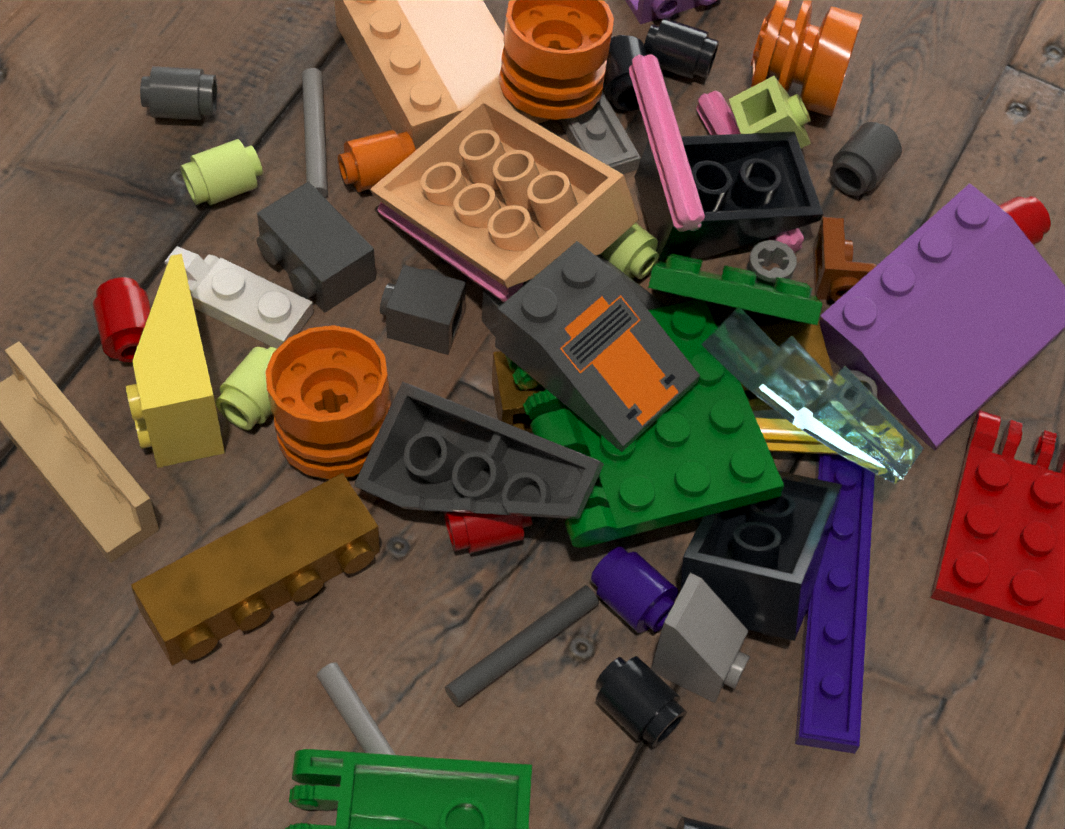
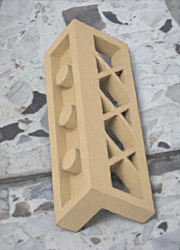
[0,341,159,563]

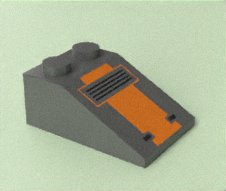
[495,241,700,452]

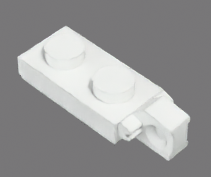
[165,246,313,348]

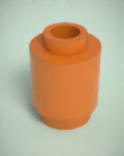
[338,130,416,192]

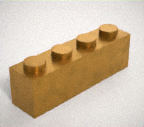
[131,473,380,666]

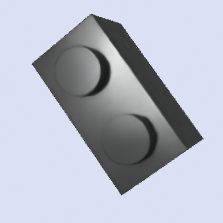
[256,181,375,313]

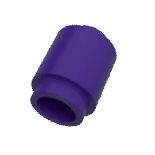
[591,547,678,633]

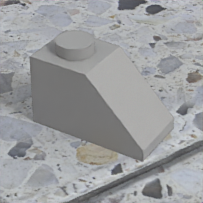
[651,573,750,703]

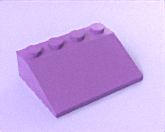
[819,183,1065,451]

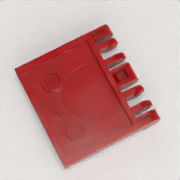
[930,410,1065,641]

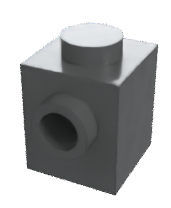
[380,265,466,355]

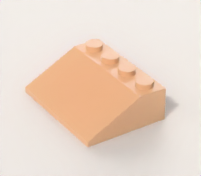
[335,0,550,150]
[370,93,639,288]

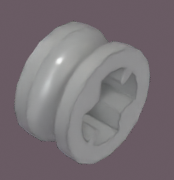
[746,240,797,286]

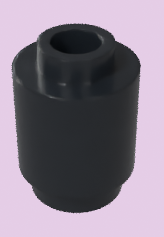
[644,18,719,80]
[603,35,647,111]
[596,656,687,747]

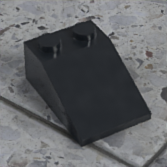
[634,132,824,260]
[681,471,842,641]

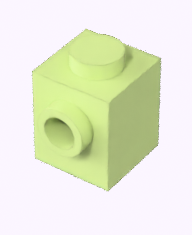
[729,76,811,148]

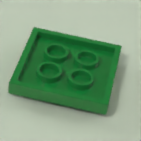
[648,254,823,325]

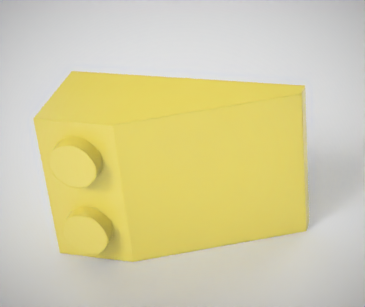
[126,254,225,468]

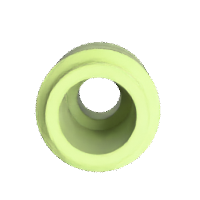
[180,139,263,205]
[600,223,659,279]
[216,347,277,430]

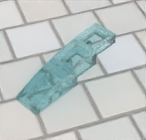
[701,308,924,484]

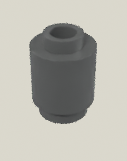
[140,66,218,120]
[830,122,902,196]

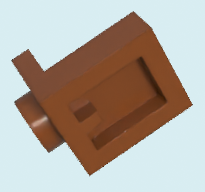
[813,217,877,302]

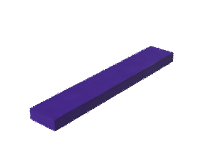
[795,454,876,754]

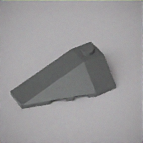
[354,381,604,519]

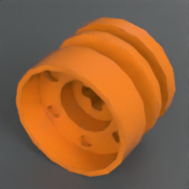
[499,0,614,120]
[751,0,863,117]
[266,325,391,479]

